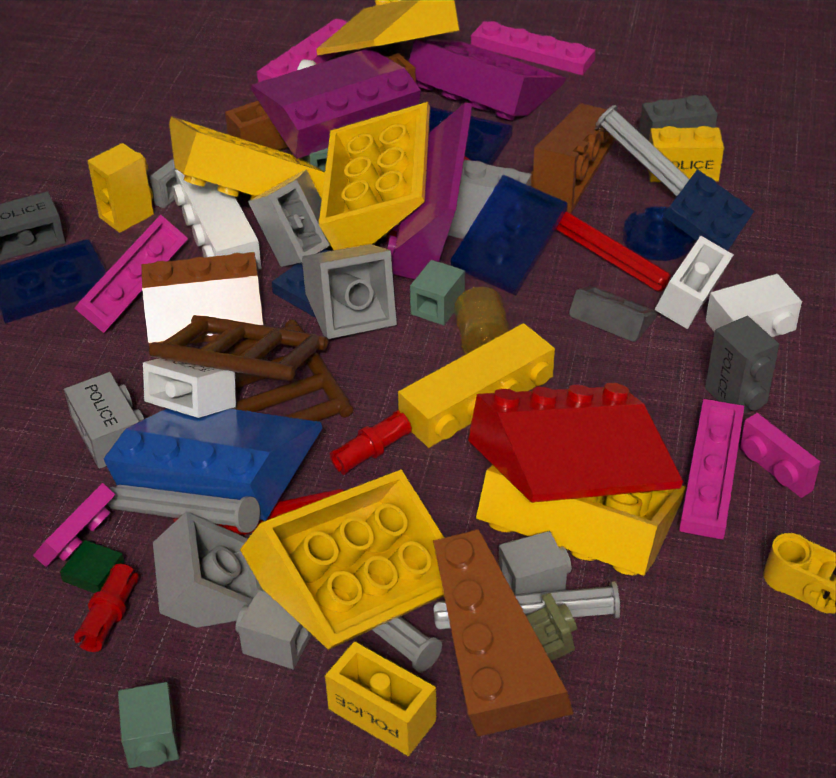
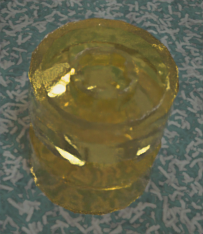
[454,287,510,354]

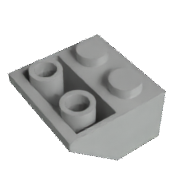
[248,170,330,267]

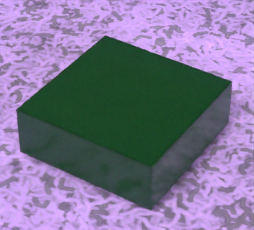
[60,540,125,593]

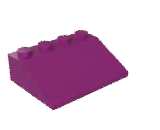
[409,39,566,120]
[251,48,421,159]
[386,102,472,279]

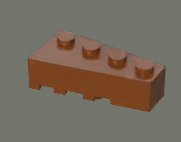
[531,103,616,213]
[433,529,574,737]

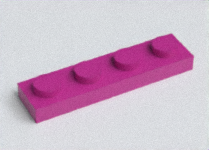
[257,18,347,82]
[471,21,596,75]
[74,215,188,333]
[679,399,744,540]

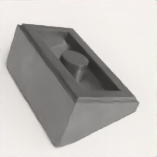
[569,286,657,341]

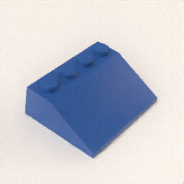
[103,408,323,521]

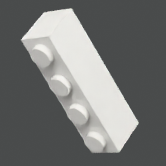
[172,170,262,270]

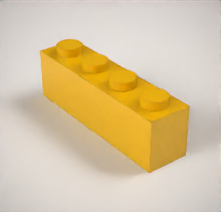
[398,323,555,448]

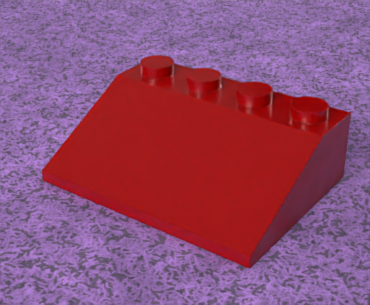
[468,383,683,503]

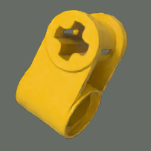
[763,533,836,614]

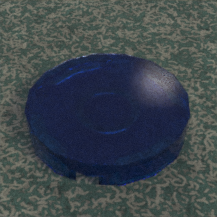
[623,206,695,261]

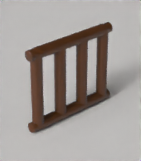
[149,315,329,381]
[223,320,354,421]

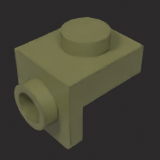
[526,593,577,661]

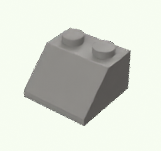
[448,160,531,249]
[302,244,397,339]
[153,512,264,628]

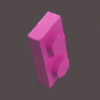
[740,413,821,498]
[33,483,116,567]

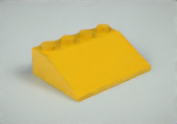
[316,0,459,55]
[319,102,430,250]
[169,116,325,200]
[476,465,687,576]
[240,469,444,650]

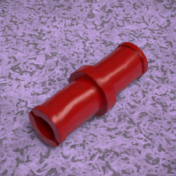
[329,410,412,475]
[74,564,139,652]

